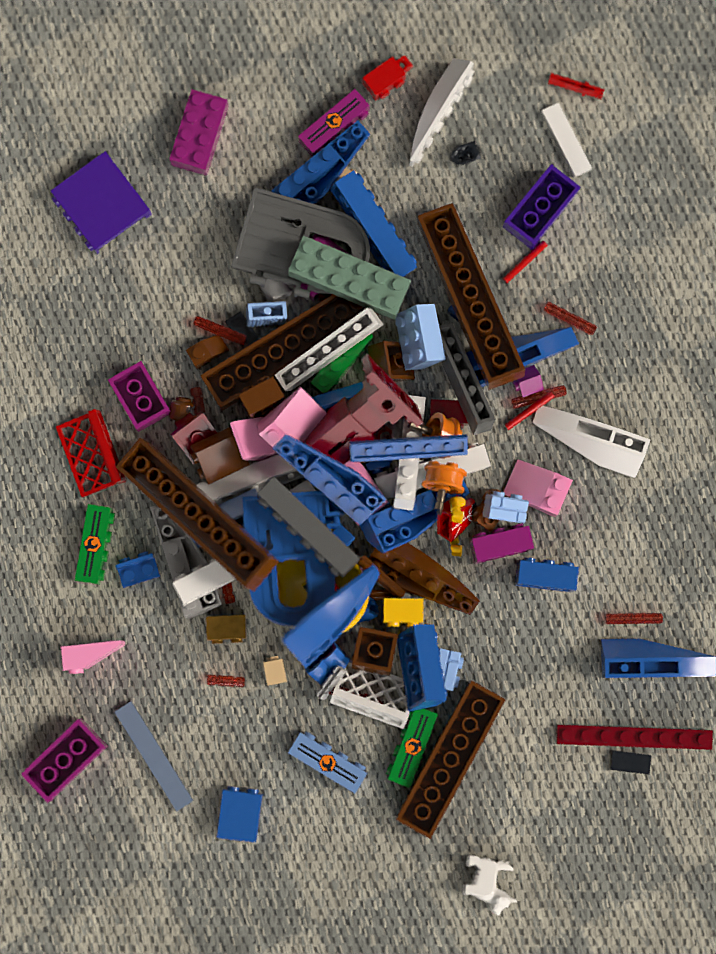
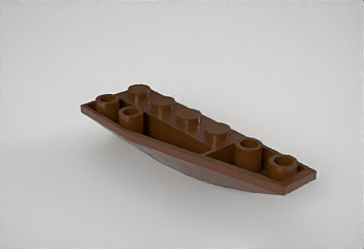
[369,542,480,615]

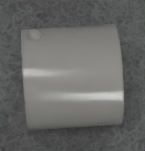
[259,279,292,302]

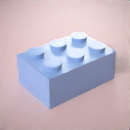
[395,304,446,370]

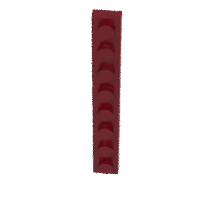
[556,725,713,750]

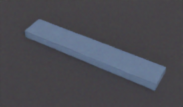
[115,701,194,811]

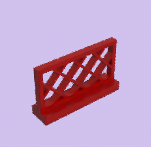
[56,409,126,498]

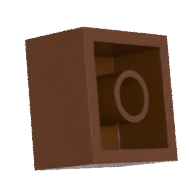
[352,627,398,676]

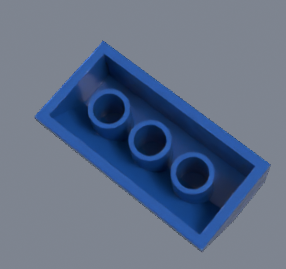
[397,624,447,711]

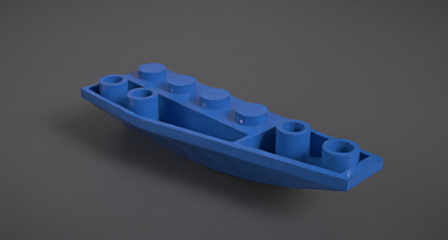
[271,120,370,204]
[466,327,579,388]
[273,434,387,525]
[360,480,470,553]
[281,564,380,668]
[601,639,716,678]

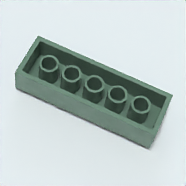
[288,236,411,320]

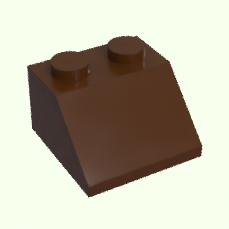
[368,341,415,382]

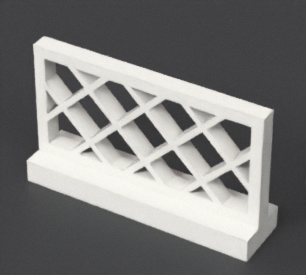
[330,660,410,729]

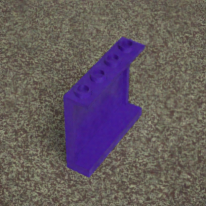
[51,151,152,254]

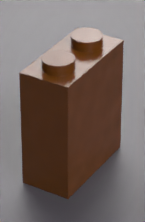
[190,427,250,485]

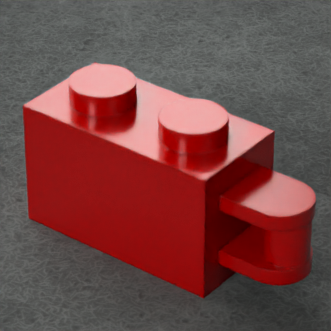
[362,55,413,101]

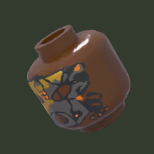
[169,397,195,424]

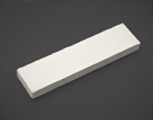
[541,102,592,178]

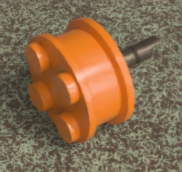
[407,412,462,459]
[421,461,467,515]

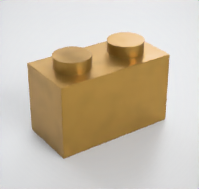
[206,615,247,644]

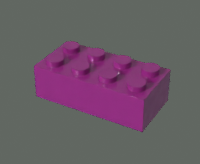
[169,89,229,176]
[21,718,108,803]

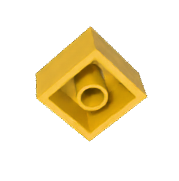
[383,598,423,627]

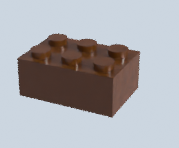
[239,376,285,419]

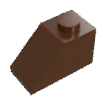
[186,334,229,370]

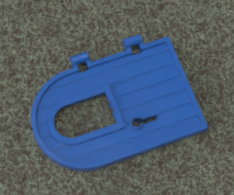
[242,491,341,627]

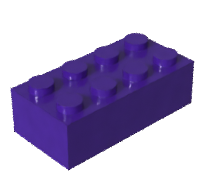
[503,164,581,250]

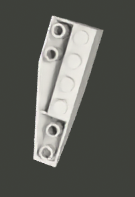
[409,58,475,167]
[532,406,650,478]

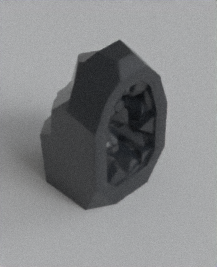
[449,140,482,166]

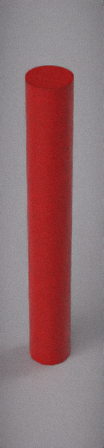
[502,240,548,284]
[504,391,555,430]

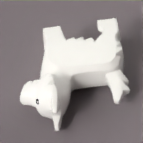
[462,855,517,916]

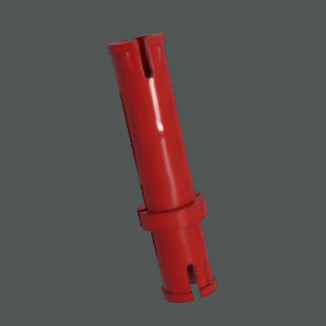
[548,72,605,100]

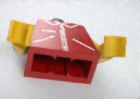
[437,495,477,557]

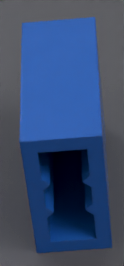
[217,786,263,843]

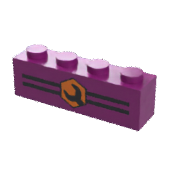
[298,89,370,157]

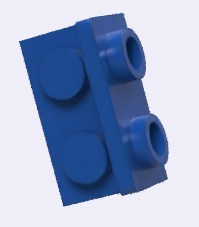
[115,551,161,588]

